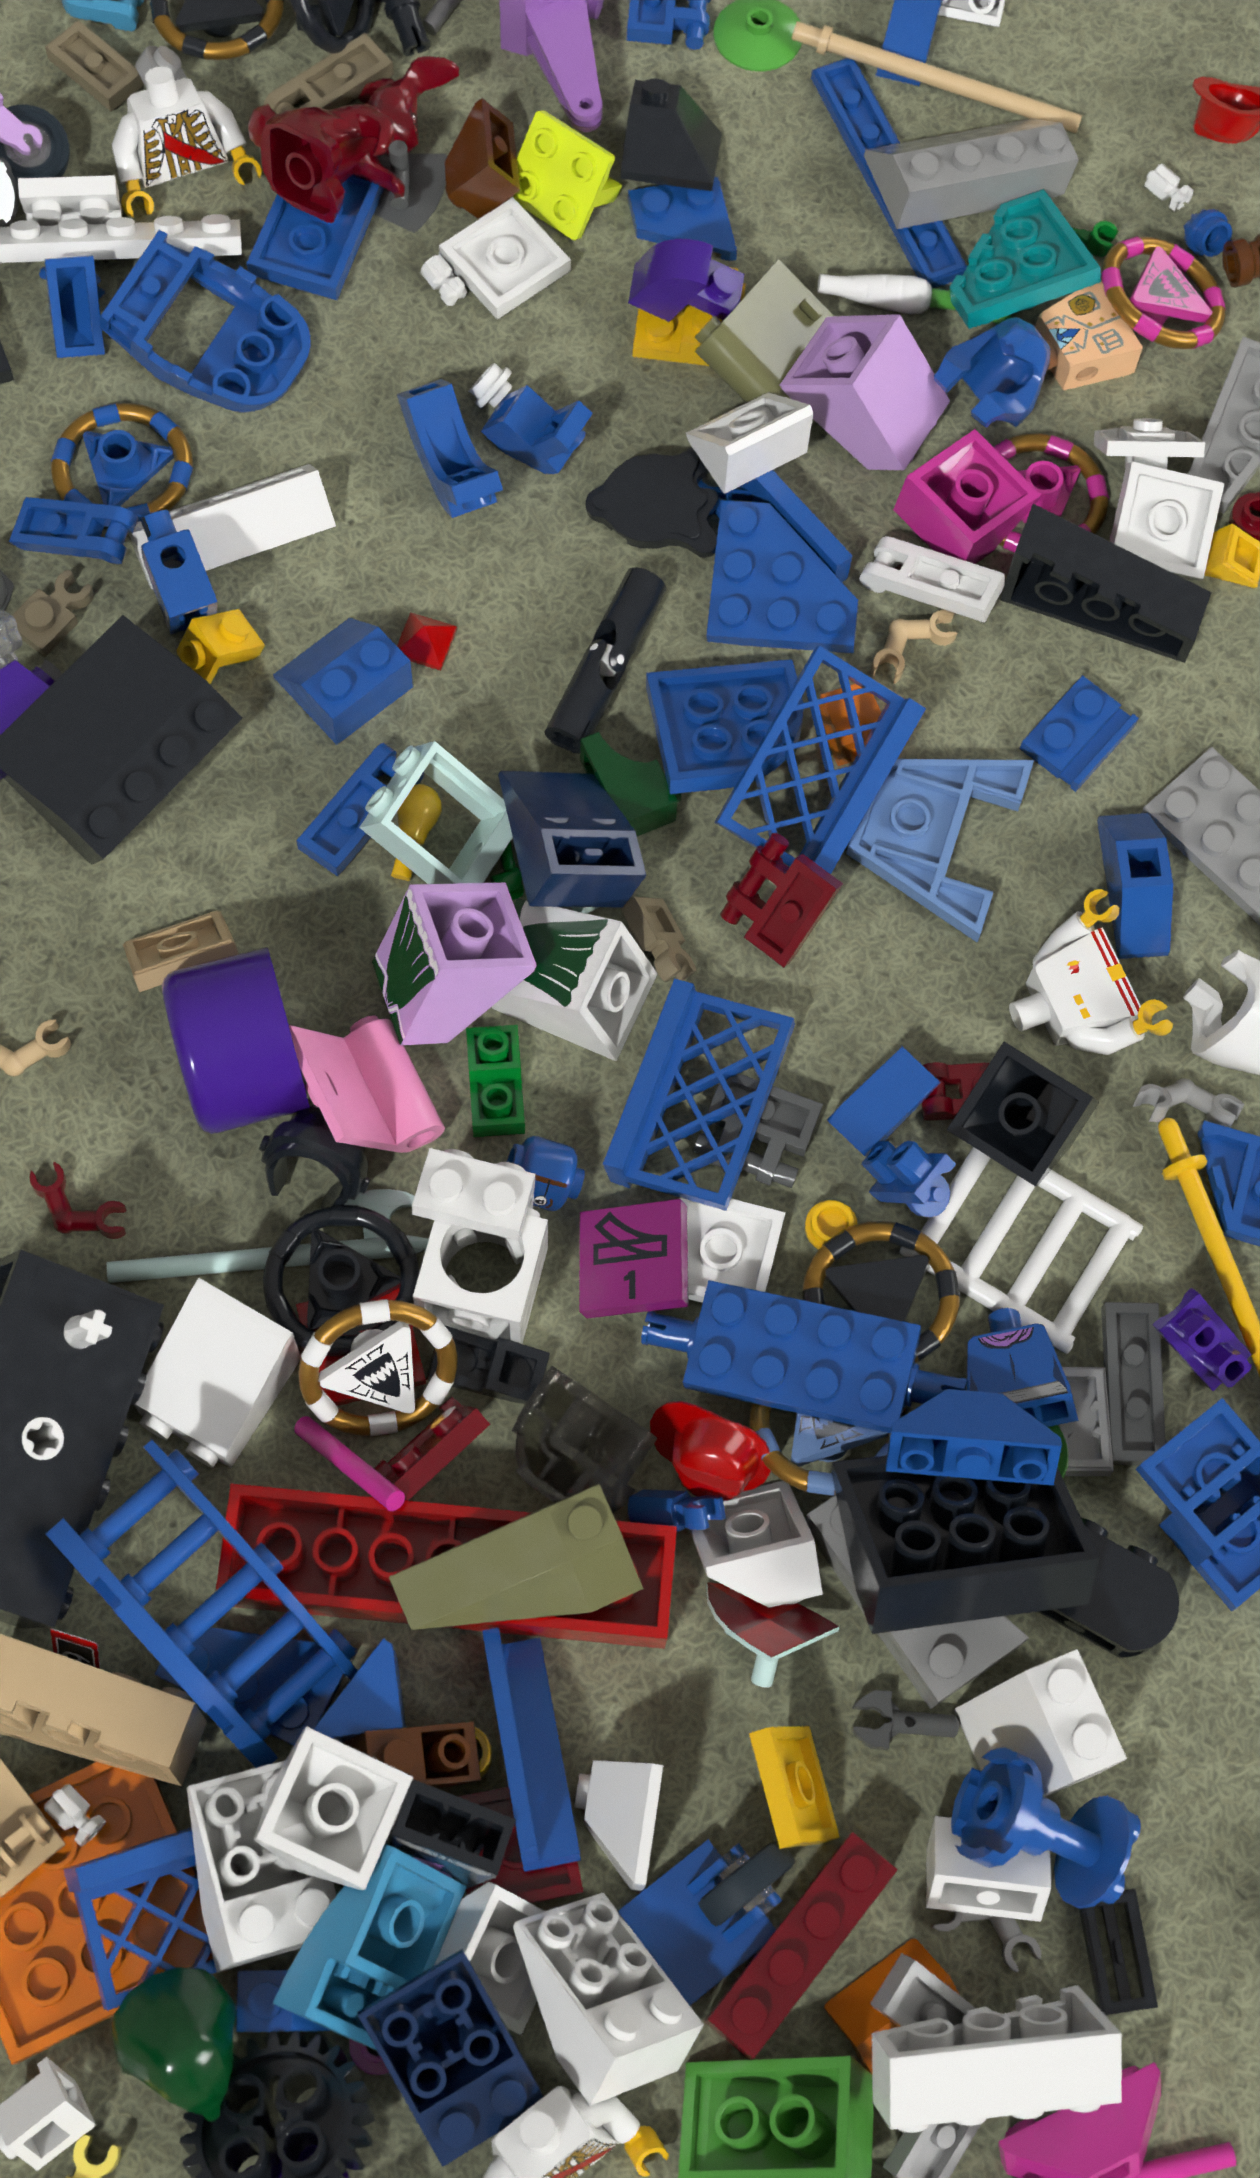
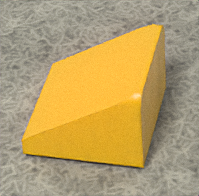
[1204,524,1260,588]

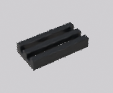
[1079,1889,1158,2015]

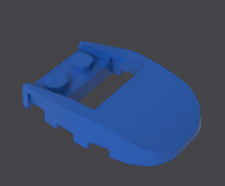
[100,230,311,412]

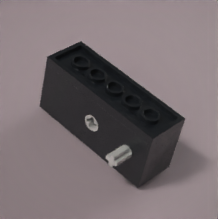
[0,1250,164,1628]

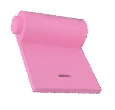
[289,1015,445,1153]

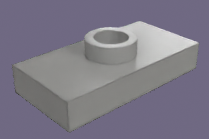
[1058,1367,1114,1477]

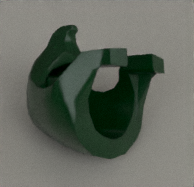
[112,1967,238,2121]

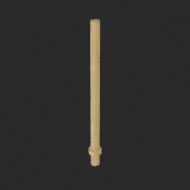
[792,21,1082,133]

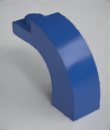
[397,379,503,518]

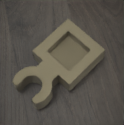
[6,569,95,657]
[620,897,697,982]

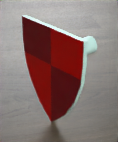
[706,1582,840,1687]

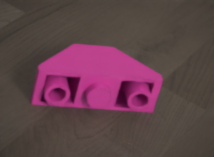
[998,2062,1161,2178]

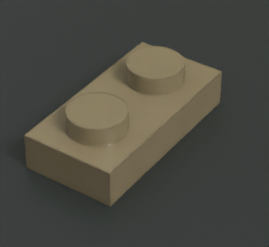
[45,20,144,112]

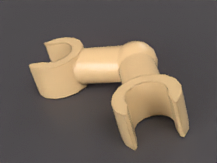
[871,610,957,684]
[0,1019,72,1077]

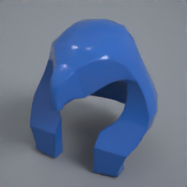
[934,317,1051,428]

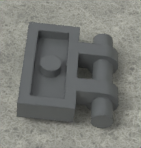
[693,1074,823,1188]

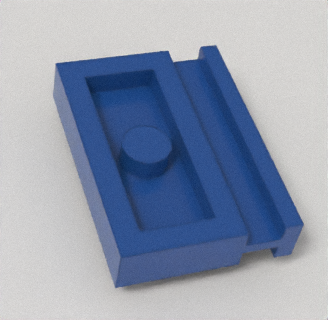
[1019,675,1139,792]

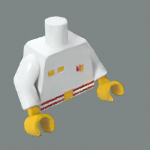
[1009,889,1173,1055]

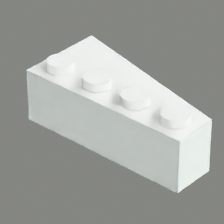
[872,1985,1121,2132]

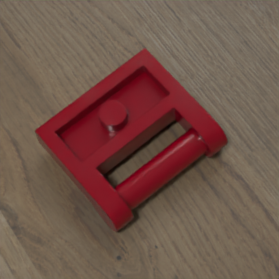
[374,1396,490,1501]

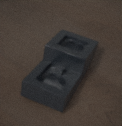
[426,1326,550,1406]

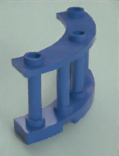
[46,1440,358,1768]

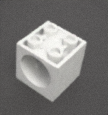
[413,1207,548,1344]

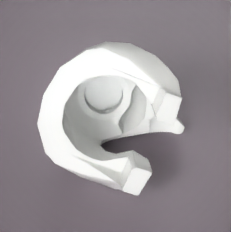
[1183,950,1260,1075]

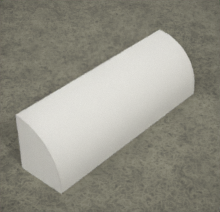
[129,464,336,589]

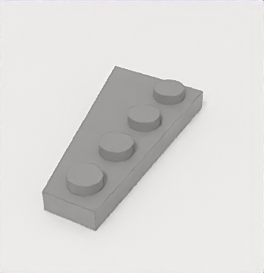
[1188,337,1260,514]

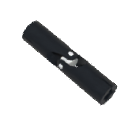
[544,567,666,754]

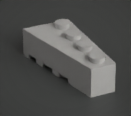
[805,1495,1029,1710]

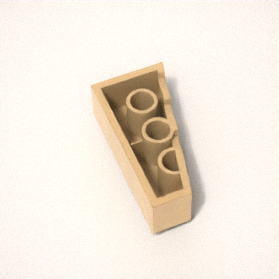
[0,1634,207,1786]

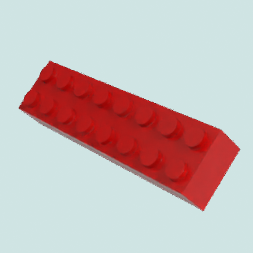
[215,1483,677,1649]

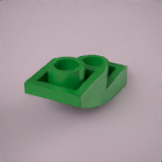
[466,1025,525,1137]

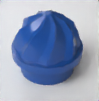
[1184,209,1232,257]

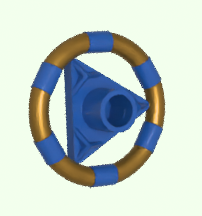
[51,403,193,522]

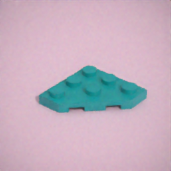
[950,189,1101,329]

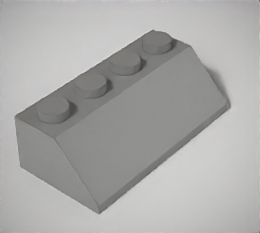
[864,118,1079,229]

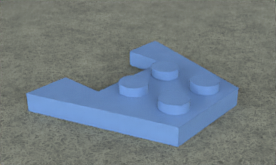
[846,759,1034,942]

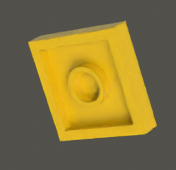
[749,1726,840,1849]

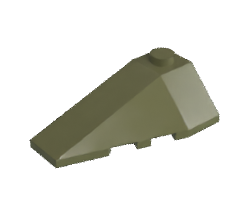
[389,1484,643,1630]

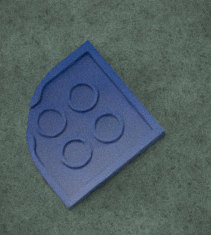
[646,659,803,794]

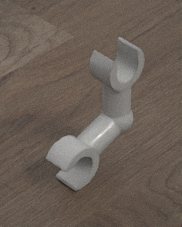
[1133,1078,1244,1128]
[932,1911,1041,1973]

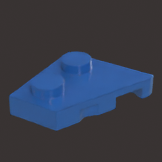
[628,177,737,261]
[1198,1120,1260,1246]

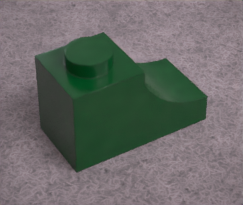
[580,732,682,836]

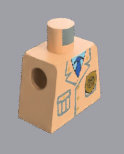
[1035,281,1143,390]

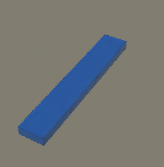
[811,58,967,288]

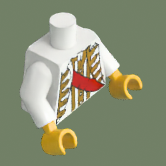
[112,66,262,218]
[483,2085,668,2178]

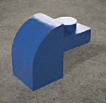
[480,385,593,474]

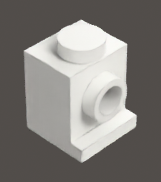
[0,2057,96,2171]

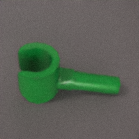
[1072,221,1118,257]
[491,840,524,900]

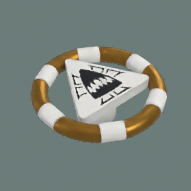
[299,1299,457,1437]

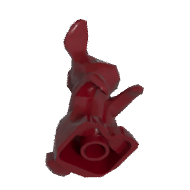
[248,56,459,223]

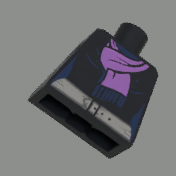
[390,1779,516,1889]

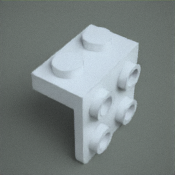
[412,1148,536,1241]

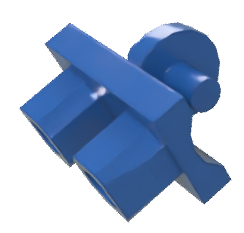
[862,1141,956,1217]

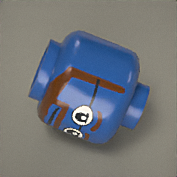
[506,1136,585,1211]

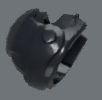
[259,1105,370,1208]

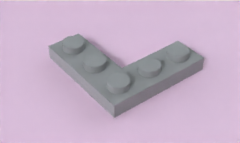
[870,1953,981,2178]

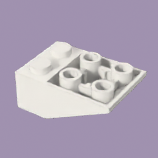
[187,1760,337,1973]
[513,1892,704,2106]

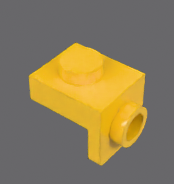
[177,609,265,684]

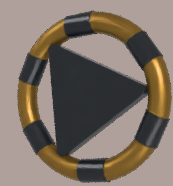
[150,0,284,60]
[802,1221,960,1363]

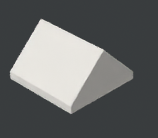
[686,392,813,494]

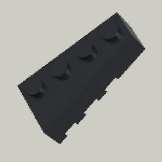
[1000,504,1212,663]

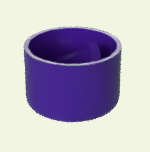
[162,947,310,1134]

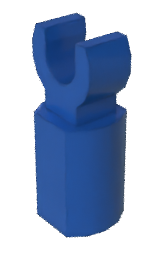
[628,1489,726,1532]

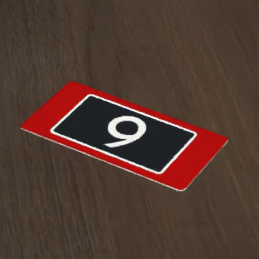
[50,1629,100,1669]

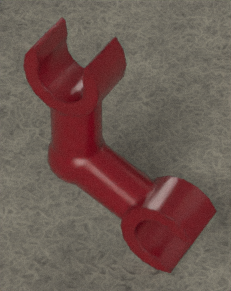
[29,1162,127,1239]

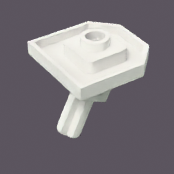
[1094,418,1205,469]

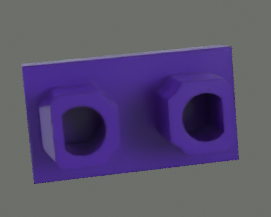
[1152,1287,1252,1391]

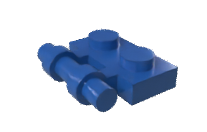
[627,0,711,50]

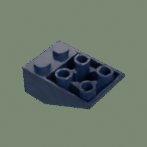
[498,771,646,908]
[357,1949,544,2167]

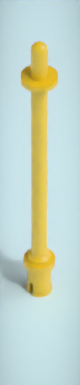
[1158,1117,1260,1377]

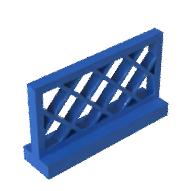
[714,645,926,874]
[603,978,795,1211]
[63,1827,217,2010]

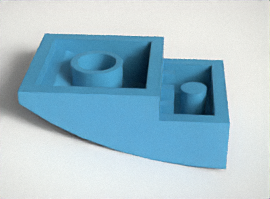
[273,1845,467,2050]

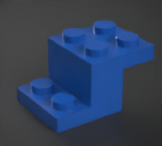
[1136,1398,1260,1612]

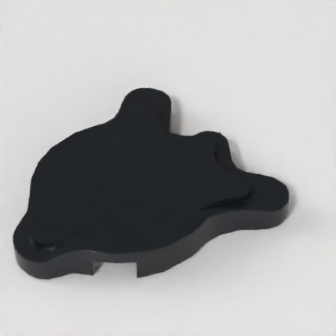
[585,447,719,558]

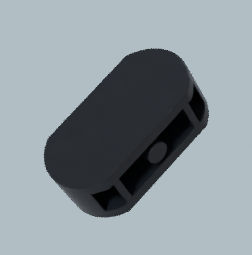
[1037,1518,1179,1658]

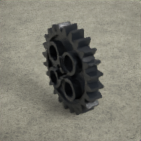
[180,2031,375,2178]

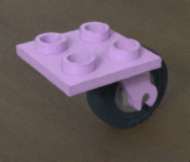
[0,93,70,190]

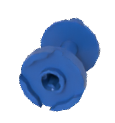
[951,1747,1141,1909]

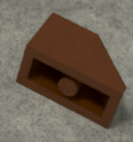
[444,98,520,220]

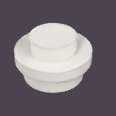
[469,362,512,408]

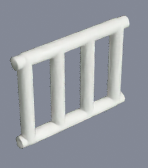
[900,1147,1143,1354]

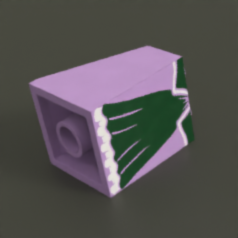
[372,882,537,1045]

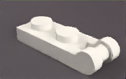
[859,537,1005,623]

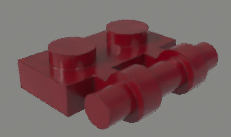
[720,833,843,967]

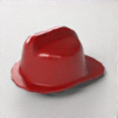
[1192,77,1260,144]
[650,1401,771,1502]

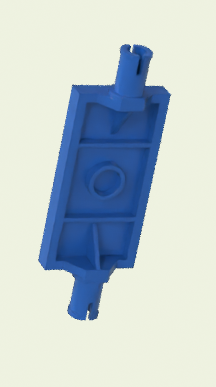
[641,1280,967,1433]

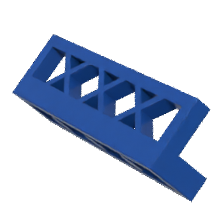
[698,470,852,582]
[482,1627,581,1872]

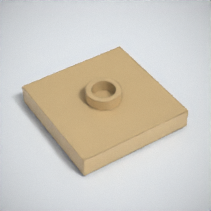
[123,910,239,992]

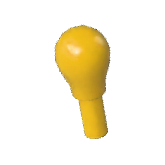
[391,784,442,881]

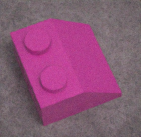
[893,429,1041,564]

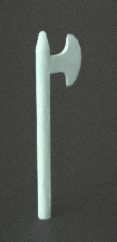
[107,1189,429,1283]

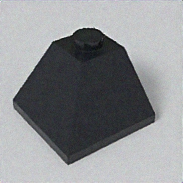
[620,79,722,191]
[947,1041,1099,1187]

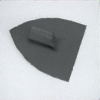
[373,140,447,233]

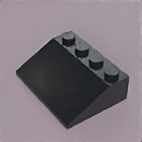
[0,615,242,864]
[831,1455,1100,1634]

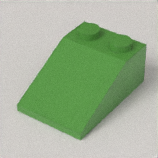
[678,2056,874,2178]

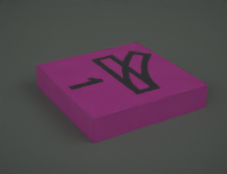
[579,1199,689,1319]

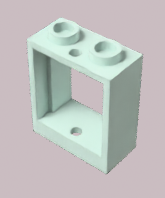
[359,741,513,884]

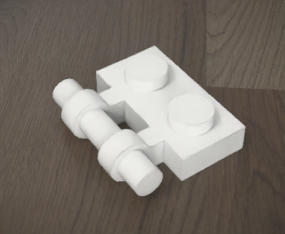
[18,175,123,226]

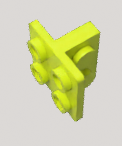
[509,110,622,240]

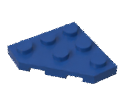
[706,500,858,653]

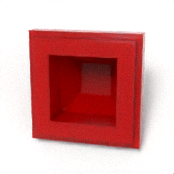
[397,612,457,671]

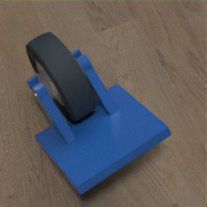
[618,1839,796,2006]

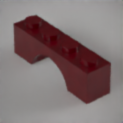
[704,1832,898,2060]

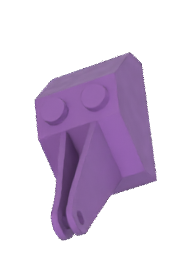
[500,0,604,132]

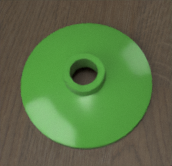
[713,0,802,71]

